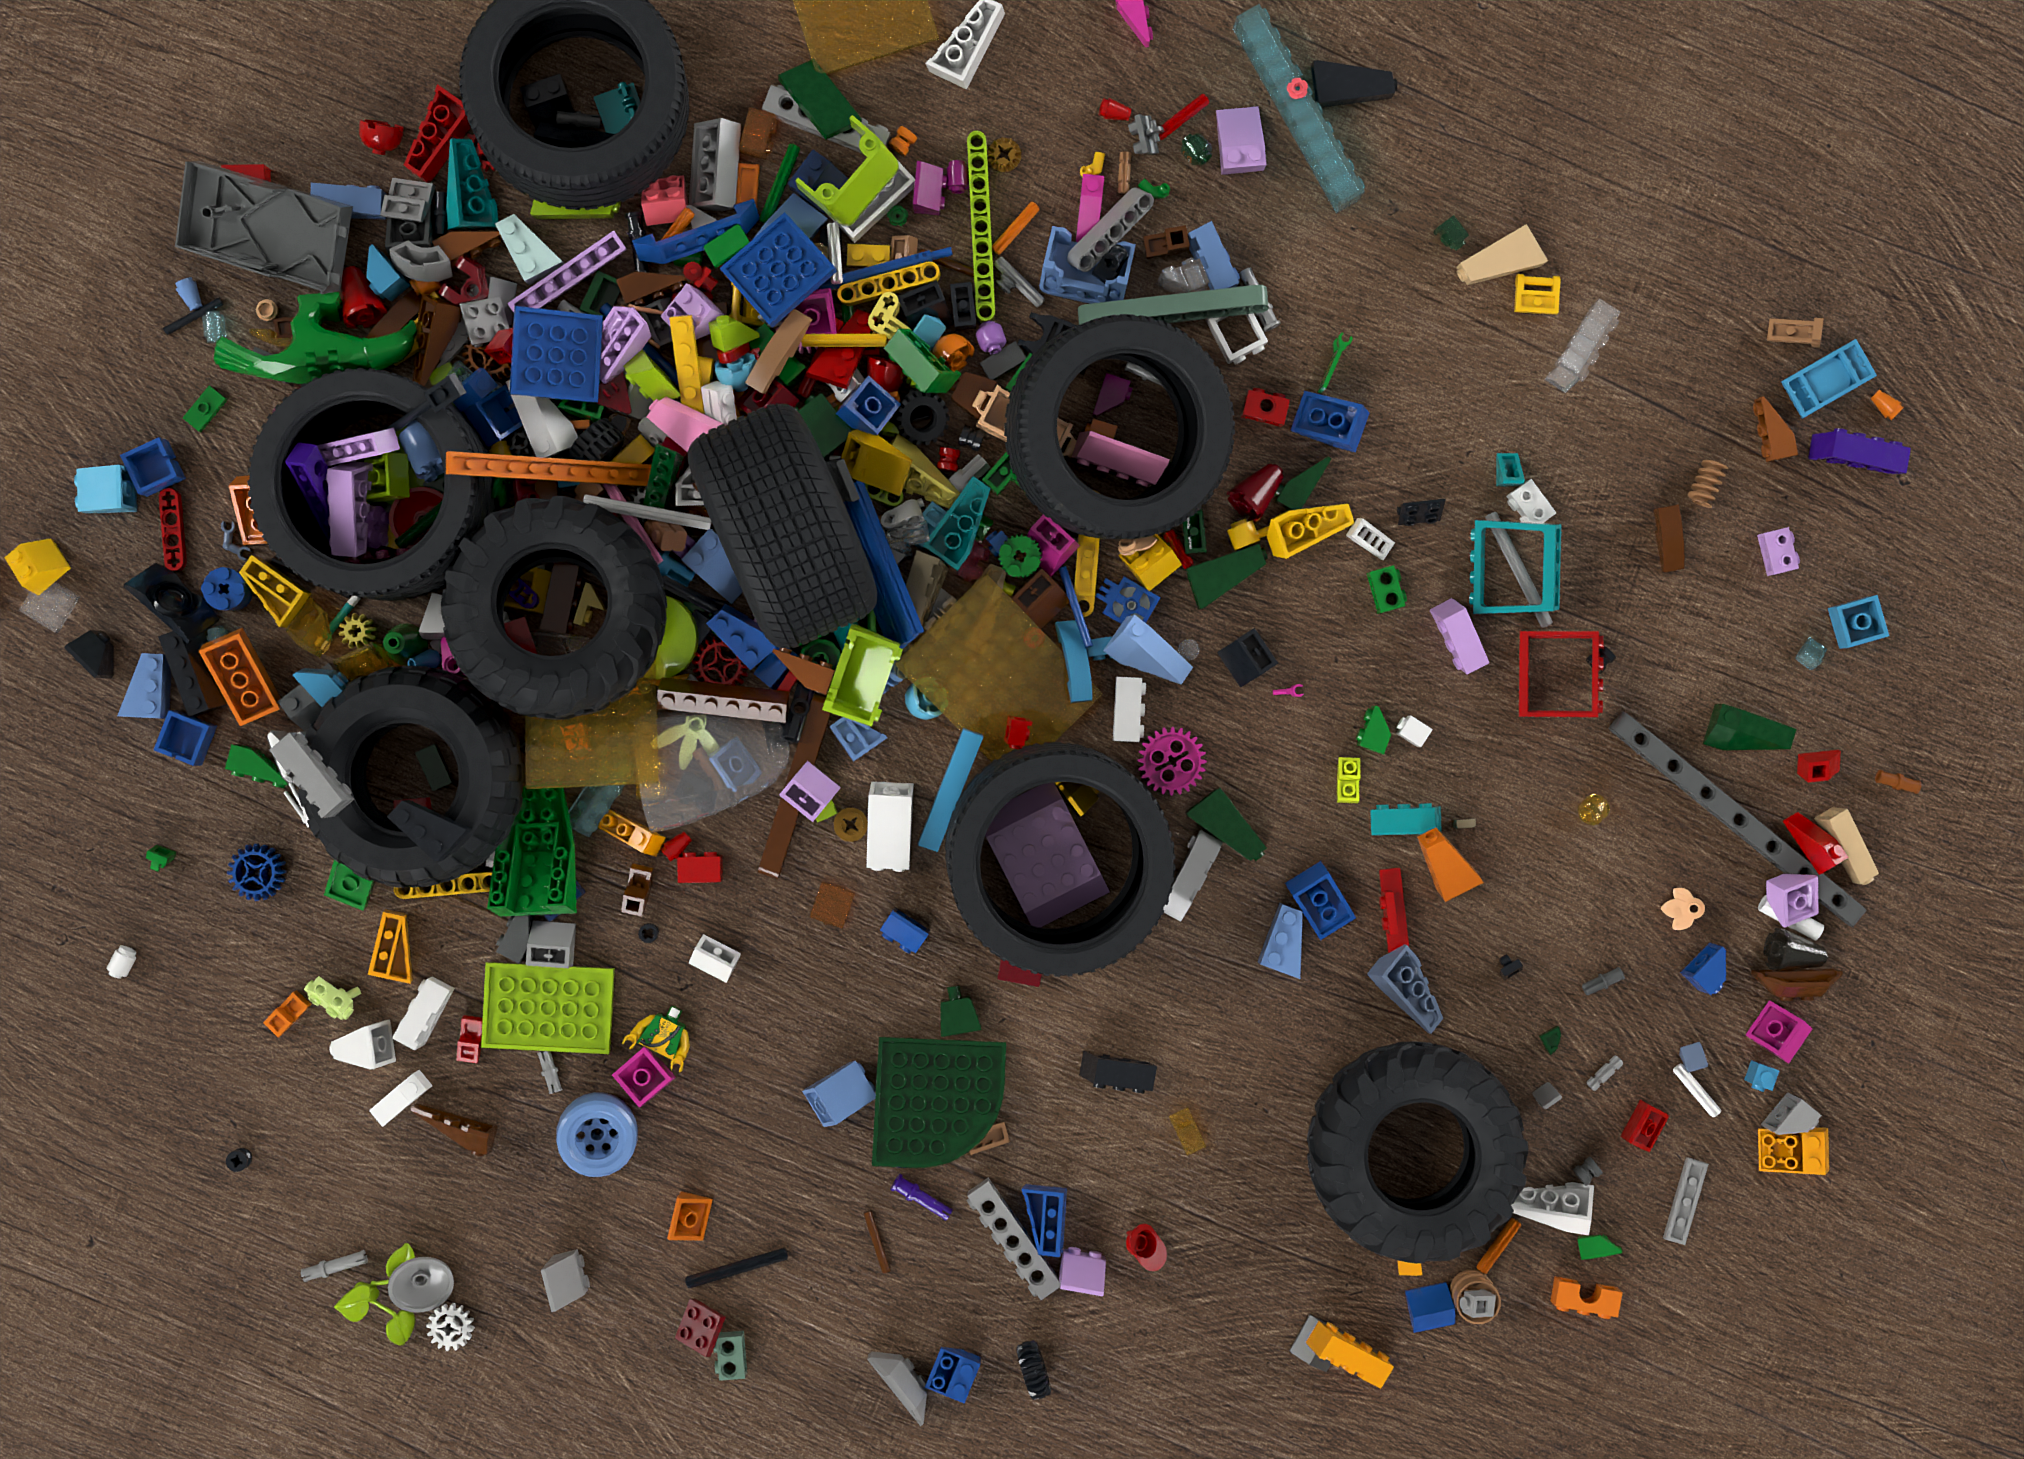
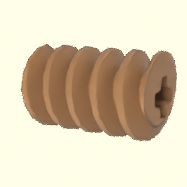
[1688,460,1728,508]

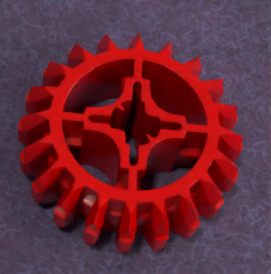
[692,636,749,686]

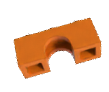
[1550,1276,1623,1319]

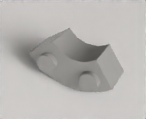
[389,240,453,282]

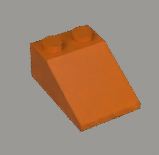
[229,476,268,545]

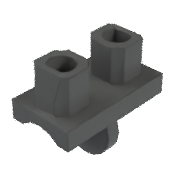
[1128,114,1164,155]

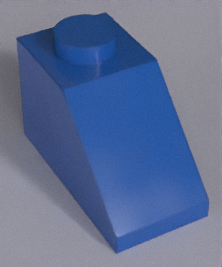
[453,368,498,412]

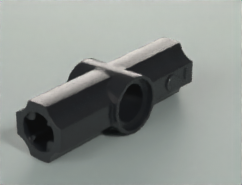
[781,680,814,743]

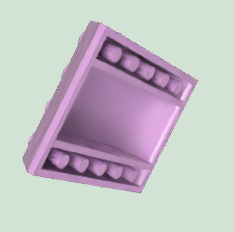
[985,782,1110,927]

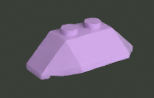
[599,306,651,384]

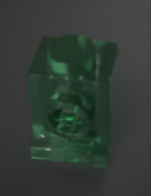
[1433,215,1469,251]

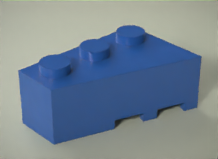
[1022,1184,1067,1257]

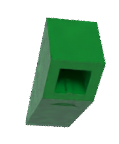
[225,744,289,788]

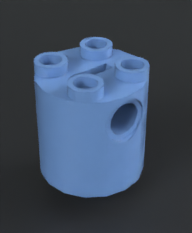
[398,420,444,482]

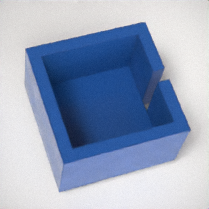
[463,384,523,447]
[120,437,186,497]
[153,710,217,766]

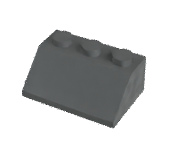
[277,663,350,732]

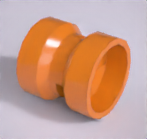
[888,126,917,156]

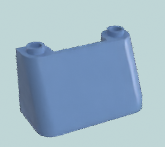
[1039,226,1136,304]

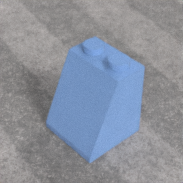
[802,1061,876,1127]

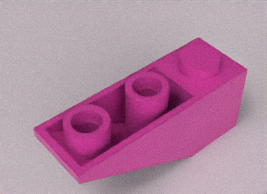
[1115,0,1153,48]

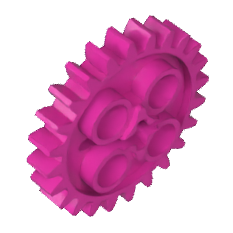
[1137,727,1207,796]

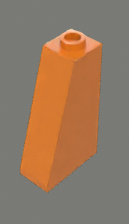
[1417,828,1483,902]

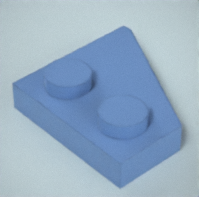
[829,717,887,762]

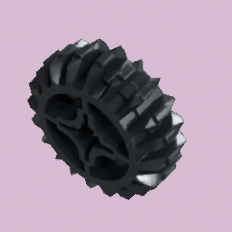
[1016,1340,1051,1400]

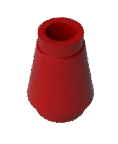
[1099,98,1132,121]
[660,831,692,862]

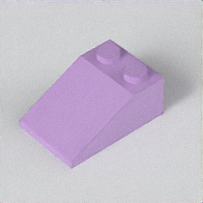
[1216,107,1266,175]
[1059,1247,1106,1296]

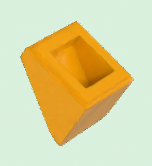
[1397,1260,1422,1276]

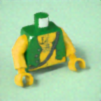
[622,1005,690,1072]

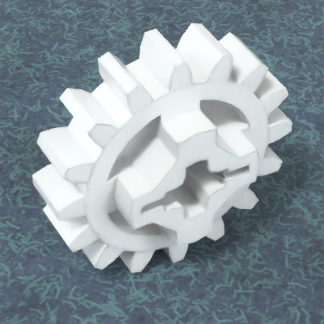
[426,1303,475,1351]

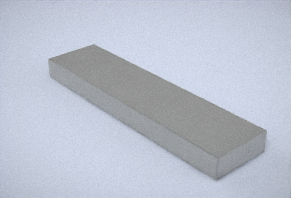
[1663,1157,1709,1245]

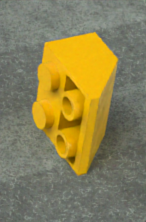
[1118,534,1182,591]

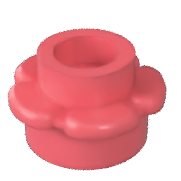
[1287,78,1308,99]

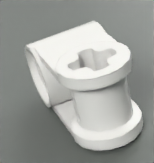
[881,499,924,537]

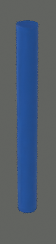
[1058,566,1093,648]

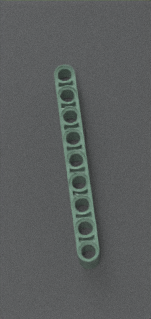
[1078,285,1269,325]

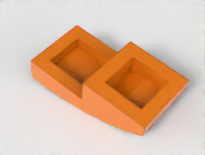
[263,990,312,1038]

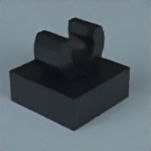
[1499,954,1523,981]

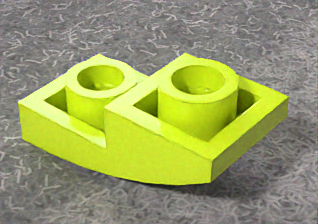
[1337,757,1360,803]

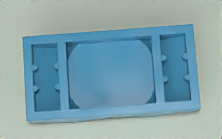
[1781,339,1877,418]

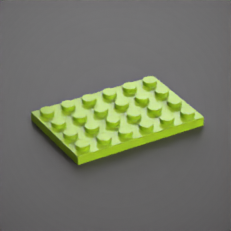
[481,962,615,1054]

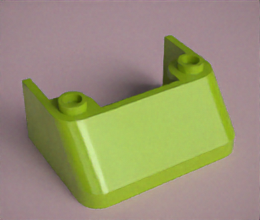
[796,115,899,226]

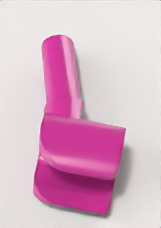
[1273,684,1304,697]

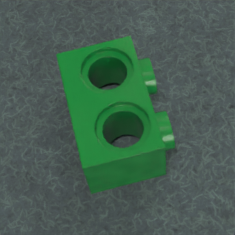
[1366,565,1407,614]

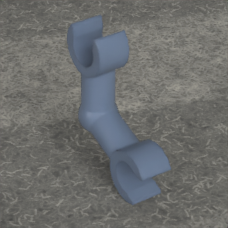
[221,521,253,561]

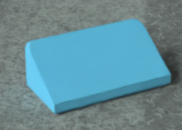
[913,314,946,351]

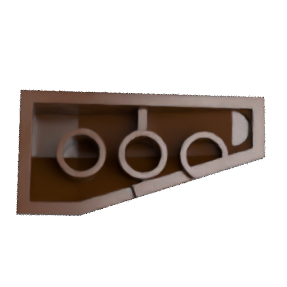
[413,294,462,386]

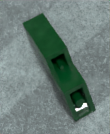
[643,444,684,509]

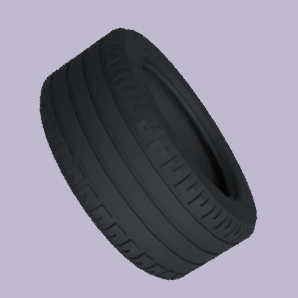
[459,0,689,210]
[1004,314,1235,539]

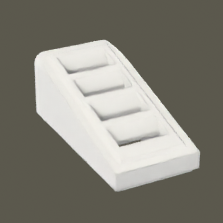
[1346,518,1395,560]

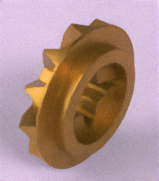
[987,137,1021,172]
[834,808,868,842]

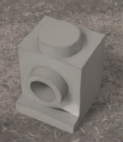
[1460,1289,1496,1318]

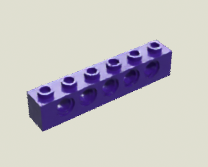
[285,443,331,542]

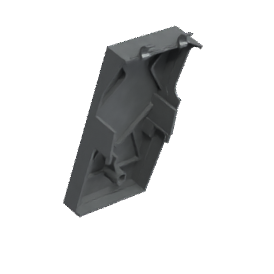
[175,161,353,294]

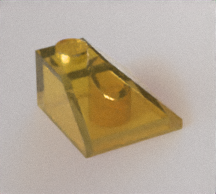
[286,597,332,658]

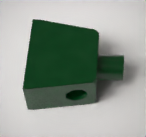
[941,985,981,1037]

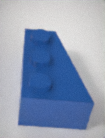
[706,604,777,670]

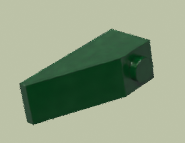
[1274,457,1332,511]

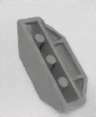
[867,1351,927,1426]

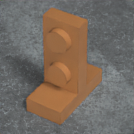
[1767,318,1824,348]

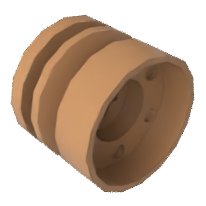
[1450,1269,1501,1324]

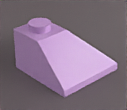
[1766,874,1819,927]

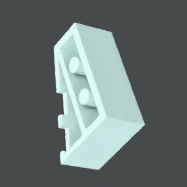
[495,214,564,286]

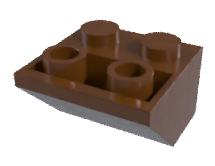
[1011,569,1069,629]

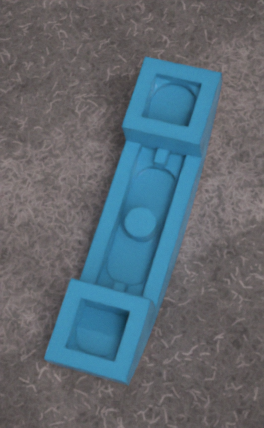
[1055,620,1092,703]

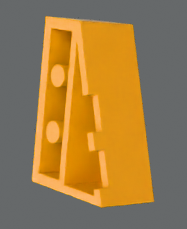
[368,909,413,984]

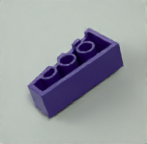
[1808,428,1911,474]

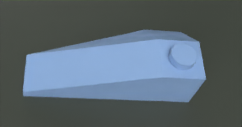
[1103,615,1193,684]

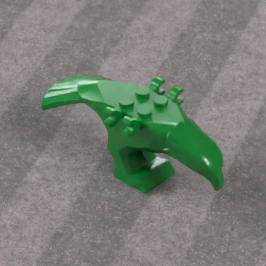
[214,292,417,384]

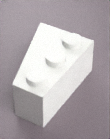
[392,977,455,1050]

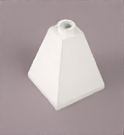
[330,1019,396,1069]

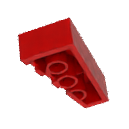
[404,84,471,183]

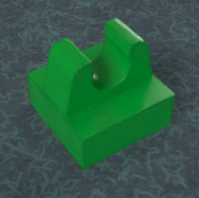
[146,845,177,872]

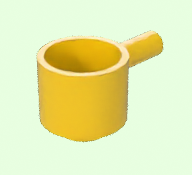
[1227,519,1269,550]

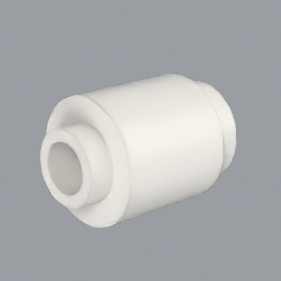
[107,945,137,979]

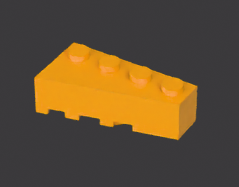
[1306,1321,1394,1389]

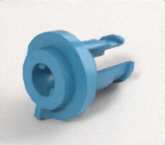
[658,549,695,587]

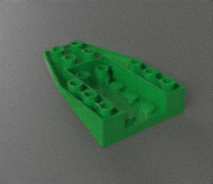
[487,784,577,917]

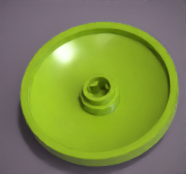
[643,595,699,680]

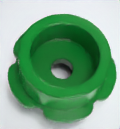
[887,205,908,226]

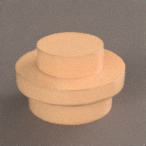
[256,299,278,321]

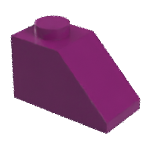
[1092,373,1133,418]

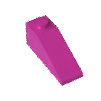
[1076,174,1104,243]

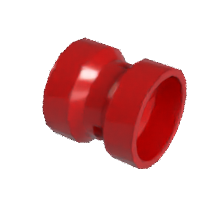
[937,447,960,472]

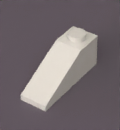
[369,1070,432,1127]

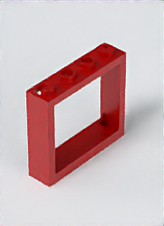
[1519,631,1604,717]

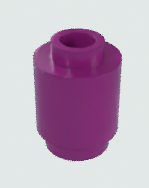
[947,160,969,194]

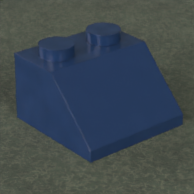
[788,149,848,214]

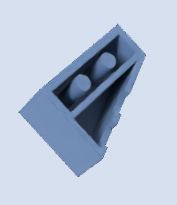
[117,653,171,718]

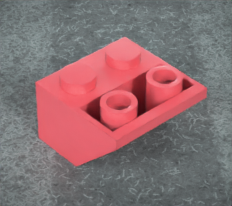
[641,175,688,226]

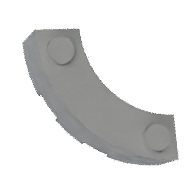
[1164,830,1223,922]

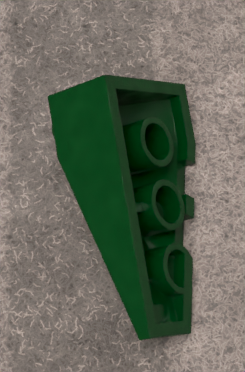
[1703,704,1797,750]

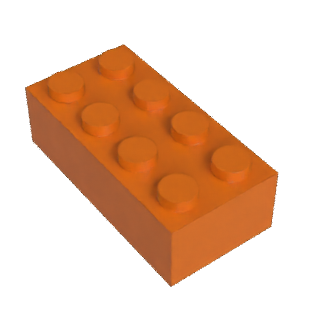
[199,627,281,726]

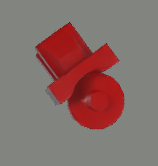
[683,262,718,292]

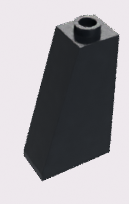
[1311,60,1397,108]

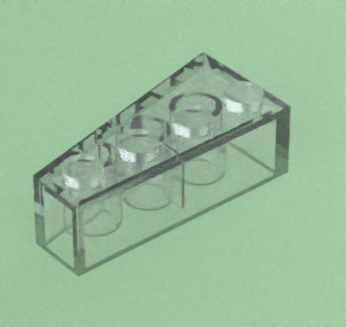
[1544,298,1621,393]

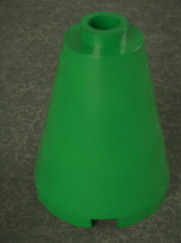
[383,623,428,666]

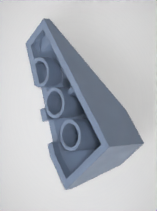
[1367,944,1443,1034]

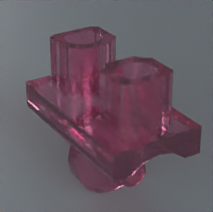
[957,540,990,582]

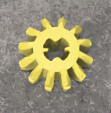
[338,613,376,649]

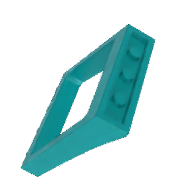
[1469,520,1561,614]

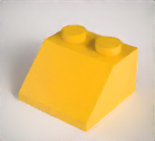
[4,538,71,596]

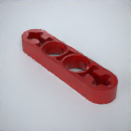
[159,488,187,571]

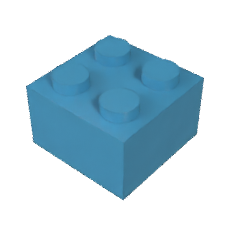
[1828,595,1889,649]

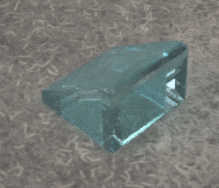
[1795,637,1827,670]

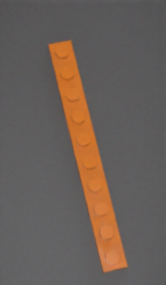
[446,451,651,487]

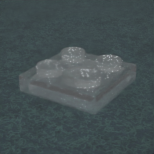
[19,582,80,633]

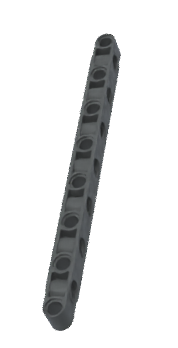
[1608,711,1867,927]

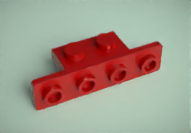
[1379,868,1409,953]

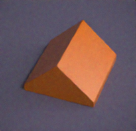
[667,1191,713,1241]

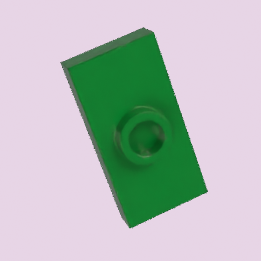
[183,385,228,432]

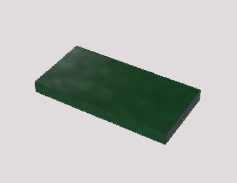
[778,59,862,140]

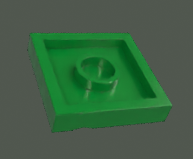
[324,860,374,911]

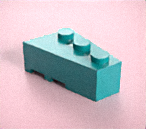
[1370,803,1442,835]

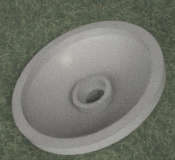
[388,1257,454,1312]

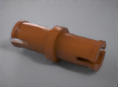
[1875,770,1922,794]

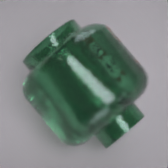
[1181,133,1212,166]

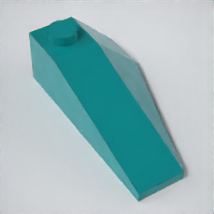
[446,138,498,230]
[923,476,991,571]

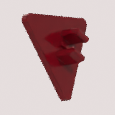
[596,372,632,414]

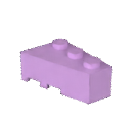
[1430,598,1489,674]

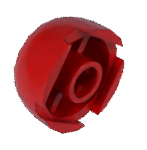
[359,119,404,155]

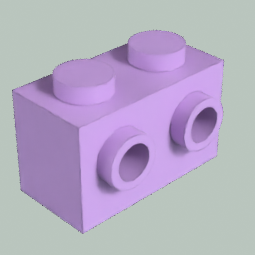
[1757,527,1800,576]

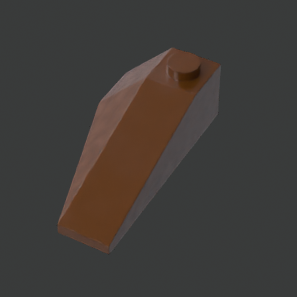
[410,1103,498,1156]

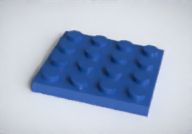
[720,212,837,328]
[509,306,603,403]

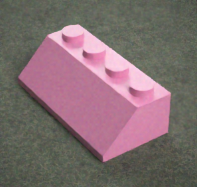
[1072,431,1170,487]

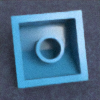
[367,244,411,302]
[293,668,349,707]

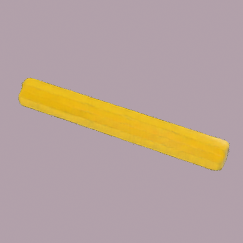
[801,334,887,347]

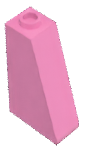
[647,396,726,452]

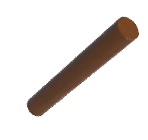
[920,249,981,277]
[863,1210,891,1274]

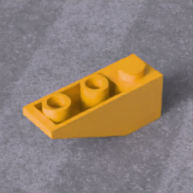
[596,807,665,857]

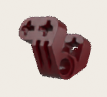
[438,255,489,305]

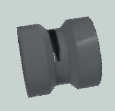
[1573,1156,1603,1186]

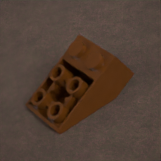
[616,272,690,312]

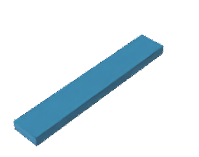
[918,728,983,852]

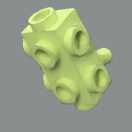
[304,976,361,1020]

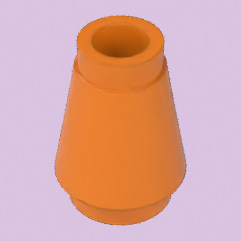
[1870,390,1904,420]

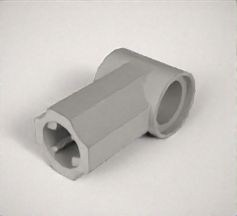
[948,454,991,493]

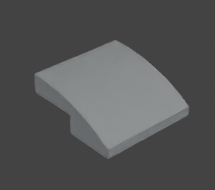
[380,178,435,222]

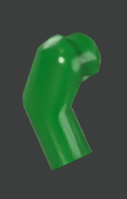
[1138,178,1170,199]

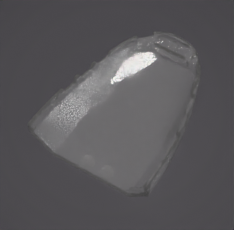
[630,704,790,833]

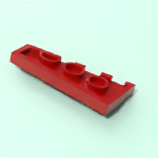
[806,309,878,389]

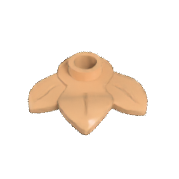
[1118,536,1157,555]
[1661,888,1705,930]

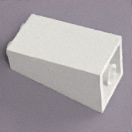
[867,782,914,872]

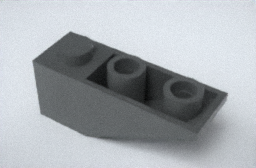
[496,915,533,964]

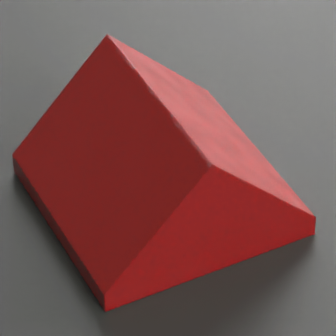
[1620,1100,1670,1153]

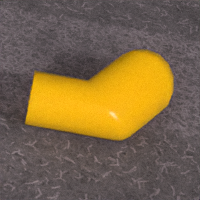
[1080,152,1105,178]

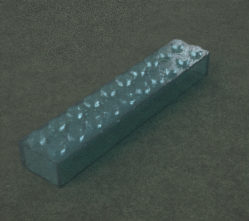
[1233,4,1365,214]

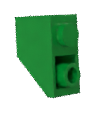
[1356,706,1391,755]

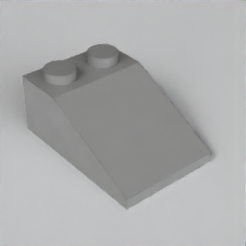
[541,1249,590,1312]

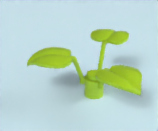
[334,1243,415,1345]

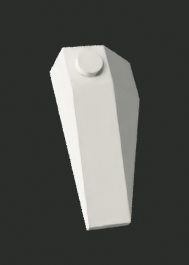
[1511,1182,1594,1235]

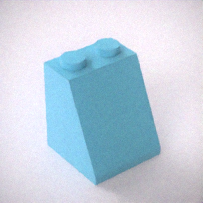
[74,465,137,514]

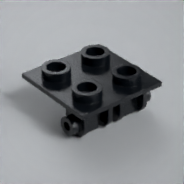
[1397,499,1446,526]

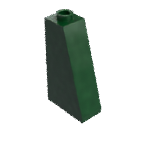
[1185,544,1268,610]
[1185,787,1267,861]

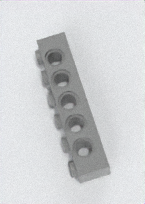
[762,85,891,154]
[967,1177,1060,1300]

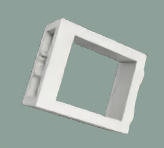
[1205,314,1268,365]

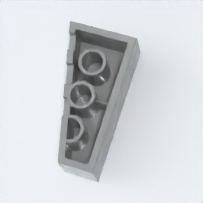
[270,732,354,818]

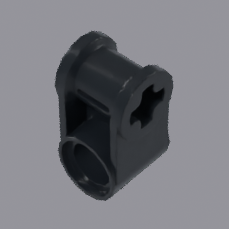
[1092,245,1128,284]

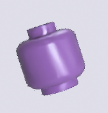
[976,321,1006,354]

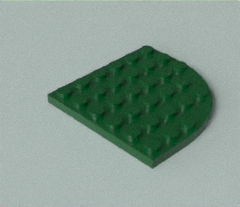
[872,1037,1006,1168]

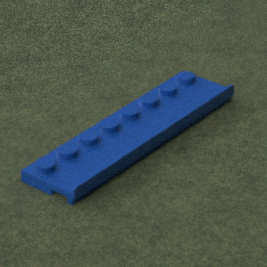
[843,481,924,649]

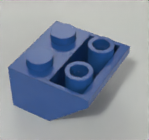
[925,1347,981,1403]

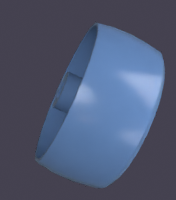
[556,1092,638,1177]

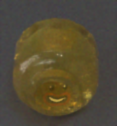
[1577,794,1610,825]

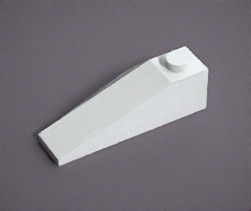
[506,380,578,458]

